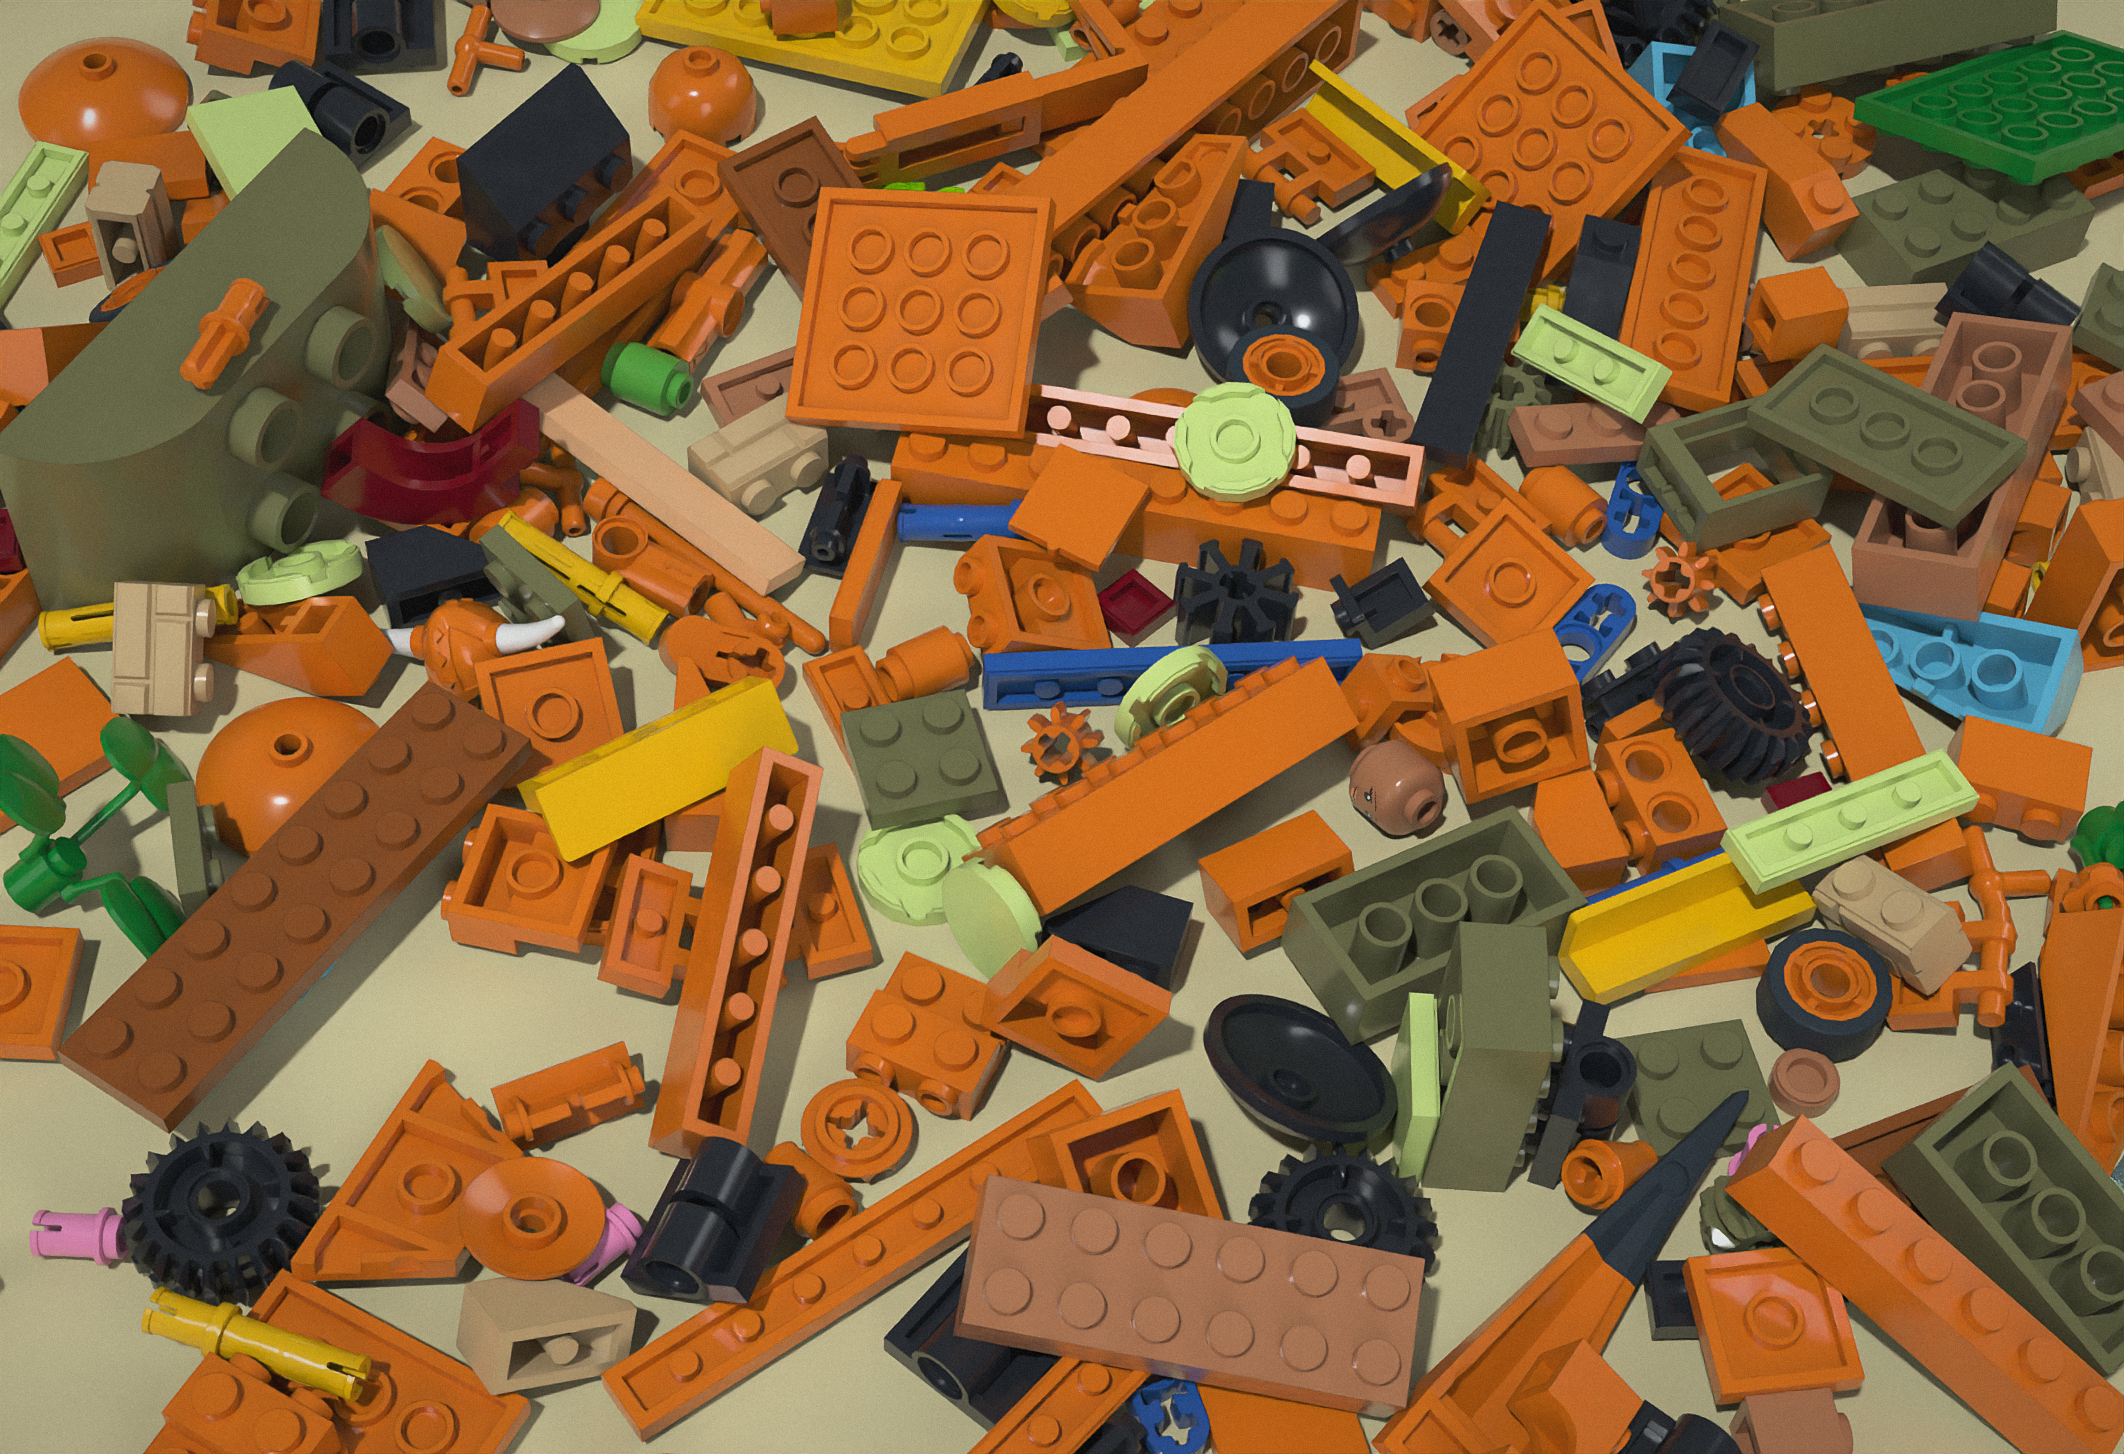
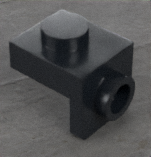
[1329,557,1436,650]

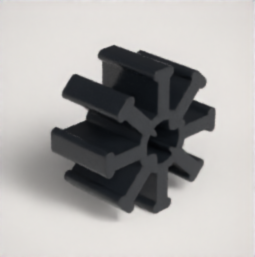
[1173,538,1299,646]

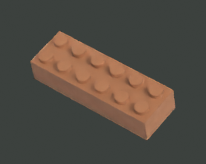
[1851,312,2073,622]
[953,1174,1425,1418]

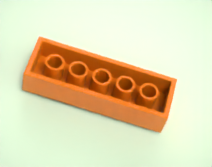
[961,655,1360,917]

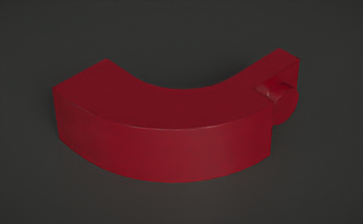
[320,397,541,525]

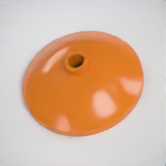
[18,37,190,152]
[196,697,380,857]

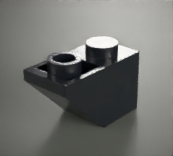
[1041,885,1194,992]

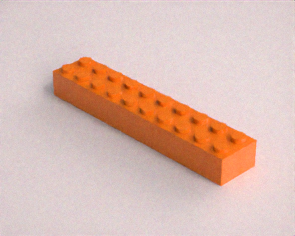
[1003,0,1364,283]

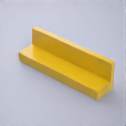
[1304,59,1492,236]
[517,675,799,862]
[1557,852,1817,1005]

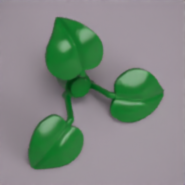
[0,717,190,960]

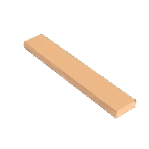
[507,372,806,597]

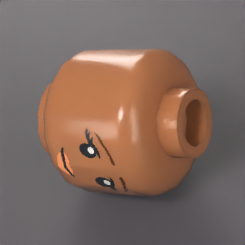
[1349,740,1445,835]

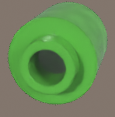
[601,341,694,416]

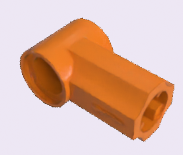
[592,515,713,619]

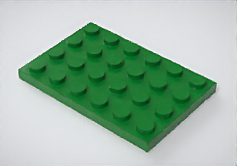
[1853,29,2124,185]

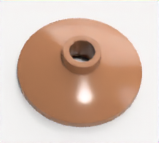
[491,0,600,43]

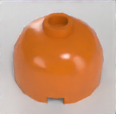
[648,45,757,148]

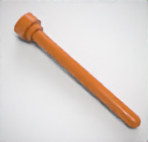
[583,476,826,654]

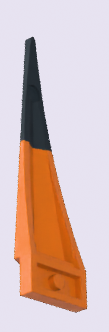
[1371,1090,1749,1454]

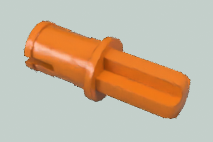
[180,278,270,390]

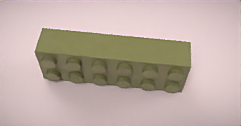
[1720,0,2058,96]

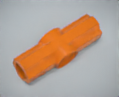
[646,228,768,376]

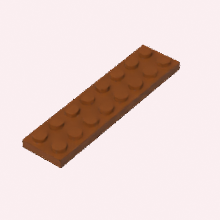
[57,680,533,1134]

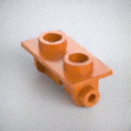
[490,1041,645,1151]

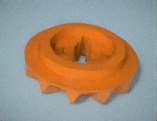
[801,1078,912,1184]

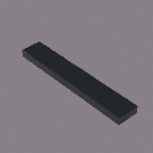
[1408,200,1552,470]

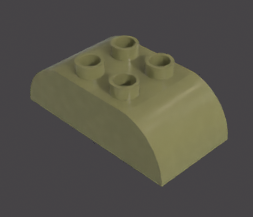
[0,127,394,612]

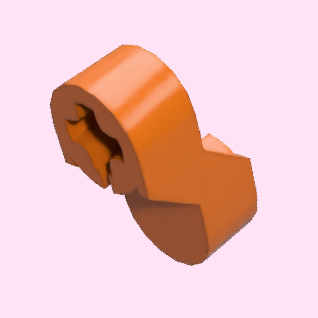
[658,615,786,689]

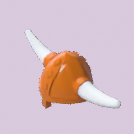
[379,598,565,708]

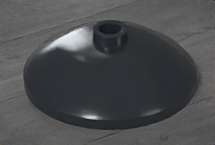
[1316,162,1454,267]
[1187,227,1359,383]
[1203,994,1398,1144]

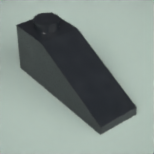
[1544,214,1642,393]

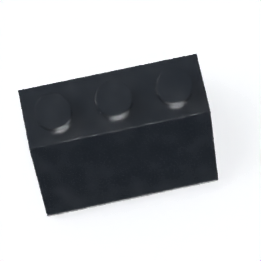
[456,63,633,262]

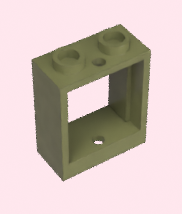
[1636,394,1834,553]

